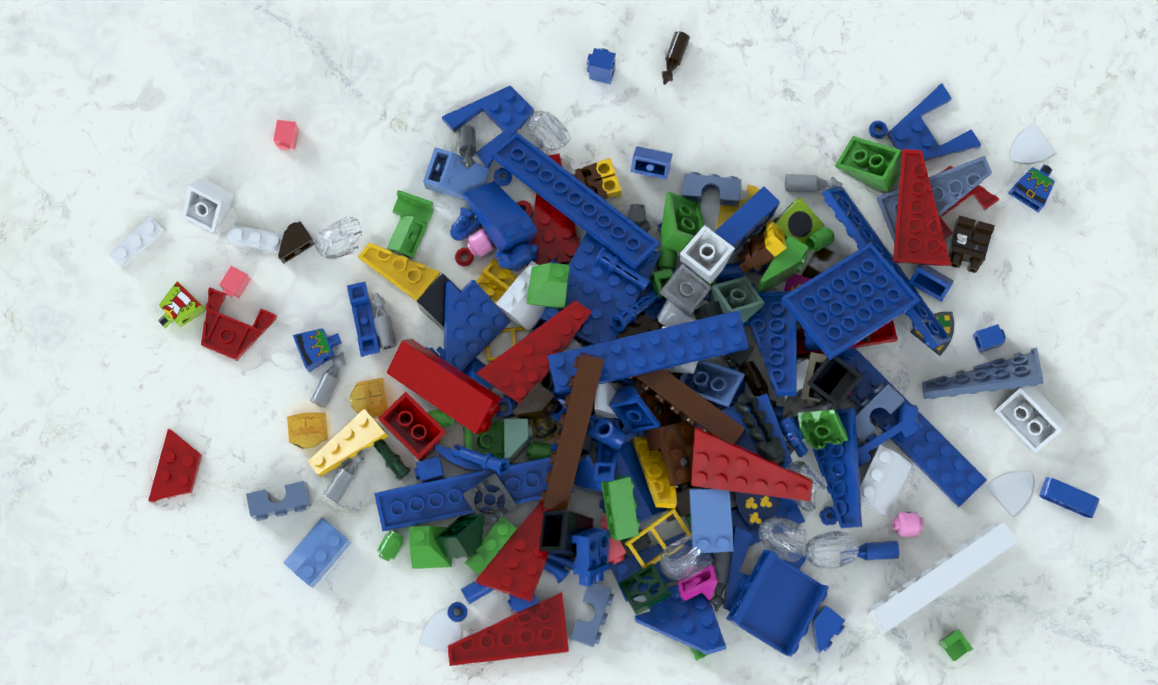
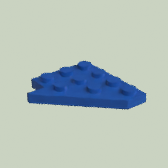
[443,280,511,372]
[634,584,726,655]

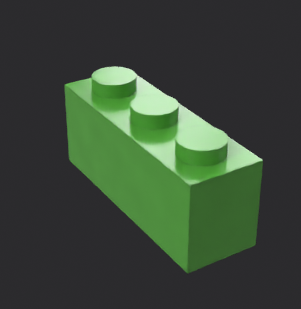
[601,475,640,541]
[465,517,517,575]

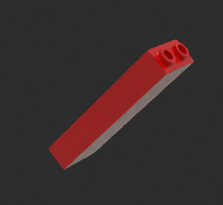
[386,339,502,434]

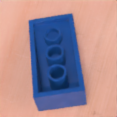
[462,181,538,253]

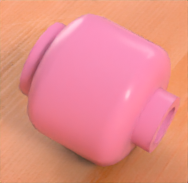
[467,229,495,257]
[892,511,923,537]

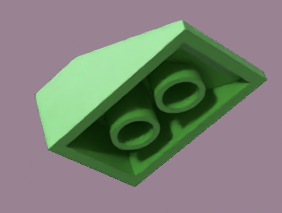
[835,136,902,193]
[661,192,704,253]
[756,236,809,292]

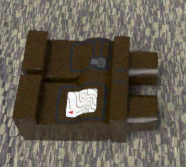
[948,215,995,273]

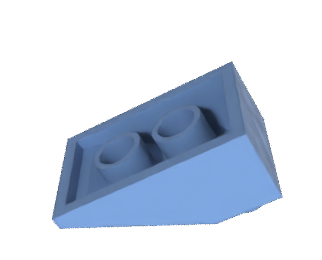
[679,360,745,408]
[689,488,733,554]

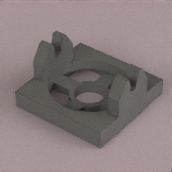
[462,472,517,527]

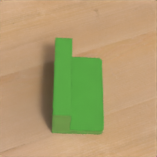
[392,190,435,225]
[387,216,428,259]

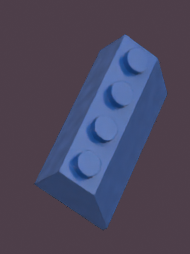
[615,441,669,524]

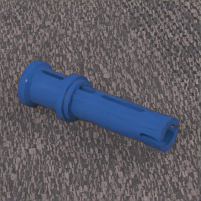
[594,247,651,290]
[611,291,658,331]
[451,444,509,476]

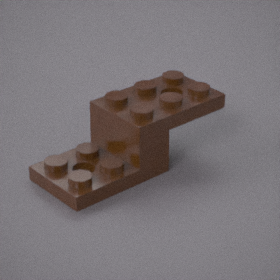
[638,391,695,486]

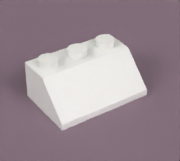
[496,261,546,332]
[995,386,1069,454]
[860,445,912,518]

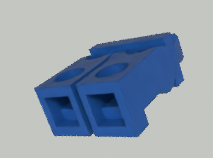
[572,527,610,586]

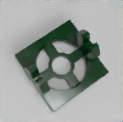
[618,563,671,615]

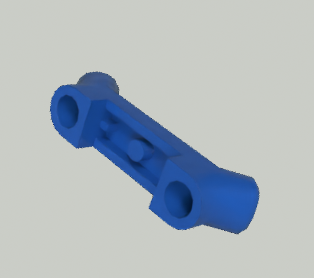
[548,399,626,450]
[857,403,922,467]

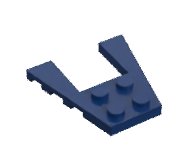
[887,84,981,161]
[442,85,534,168]
[723,527,807,611]

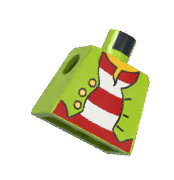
[157,281,206,329]

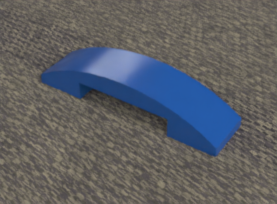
[347,282,380,357]
[594,418,620,481]
[435,445,511,472]

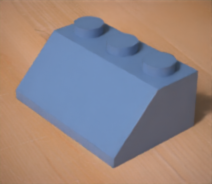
[283,518,352,588]

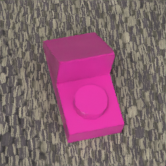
[678,565,718,601]

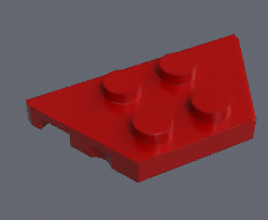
[148,429,202,503]

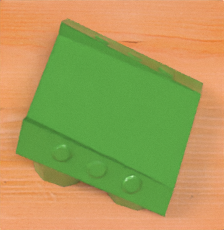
[798,410,848,450]
[463,421,505,459]

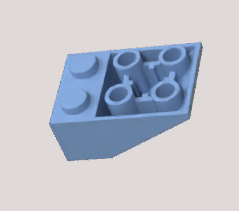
[423,147,490,200]

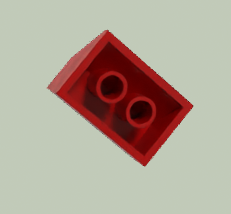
[378,391,447,462]

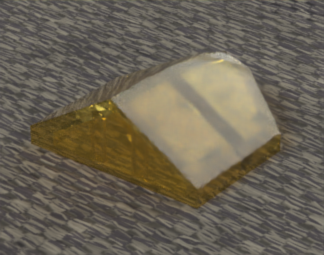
[350,378,388,418]
[287,412,328,449]

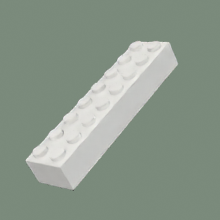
[867,522,1018,634]

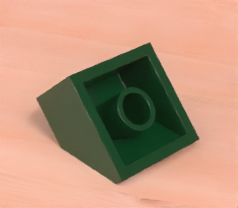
[435,514,485,559]

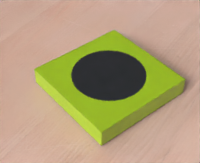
[774,198,824,245]

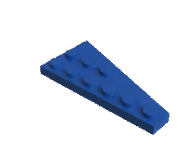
[748,291,797,396]
[813,408,862,528]

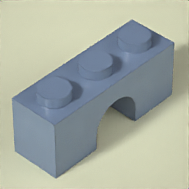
[682,172,742,207]
[856,381,905,442]
[246,481,311,521]
[570,583,614,647]

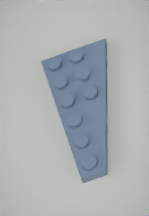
[876,156,992,242]
[922,347,1044,399]

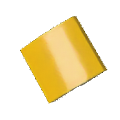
[476,259,518,304]

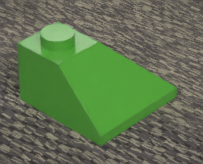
[526,263,570,309]
[409,526,452,569]

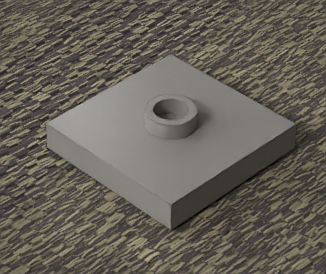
[659,263,712,317]

